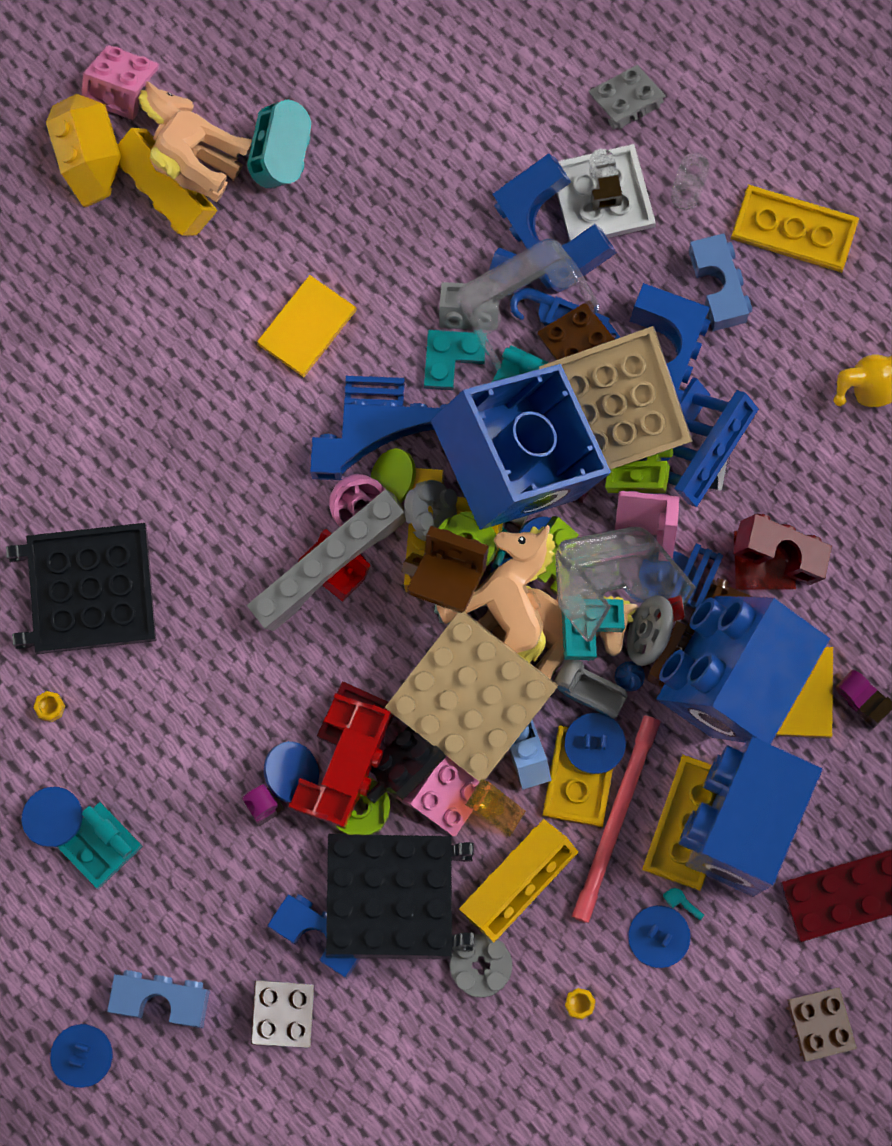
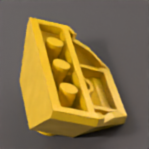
[46,93,121,208]

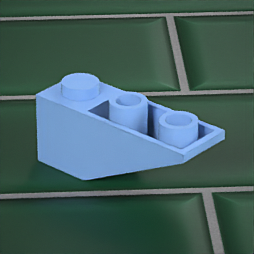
[509,720,552,790]

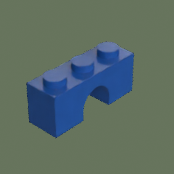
[267,894,361,979]

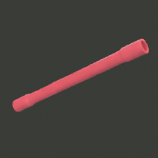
[571,715,661,923]

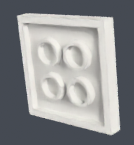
[557,144,656,241]

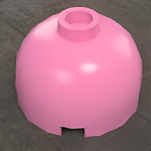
[329,474,385,527]

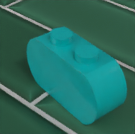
[247,100,312,189]

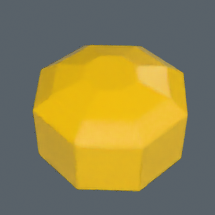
[33,691,65,722]
[564,988,596,1020]

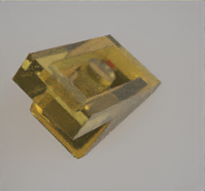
[465,779,526,837]

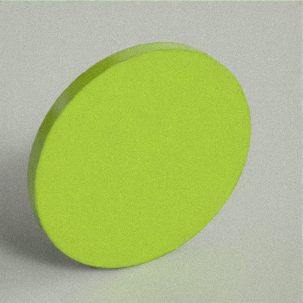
[370,448,416,503]

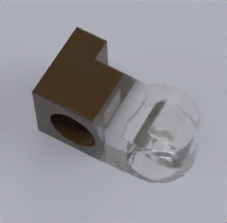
[589,149,623,210]

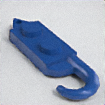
[510,288,621,339]

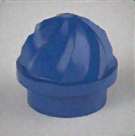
[614,661,645,692]

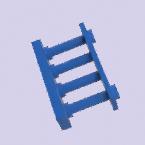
[639,377,759,507]

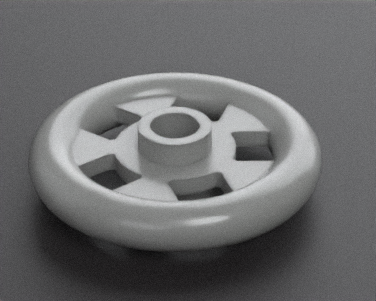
[627,595,673,666]

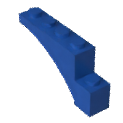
[310,401,447,480]

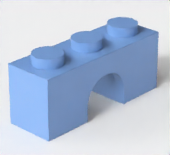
[688,233,752,331]
[107,970,210,1028]

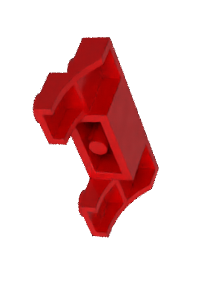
[288,693,392,829]

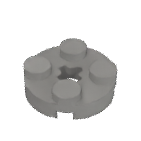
[404,480,457,541]
[450,934,512,998]

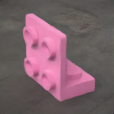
[82,45,159,120]
[615,491,680,561]
[396,757,488,836]

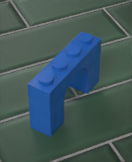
[493,153,617,293]
[630,283,711,402]

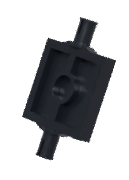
[366,726,447,804]

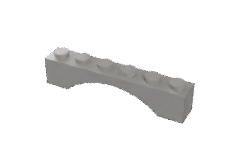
[246,489,406,631]

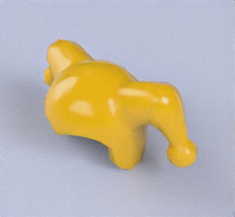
[833,354,892,407]

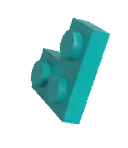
[424,330,487,390]
[561,598,625,661]

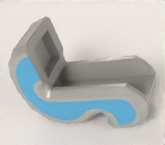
[554,660,628,718]

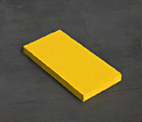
[731,184,859,273]
[642,754,716,891]

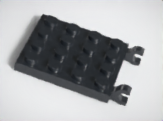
[6,523,157,654]
[326,834,475,960]

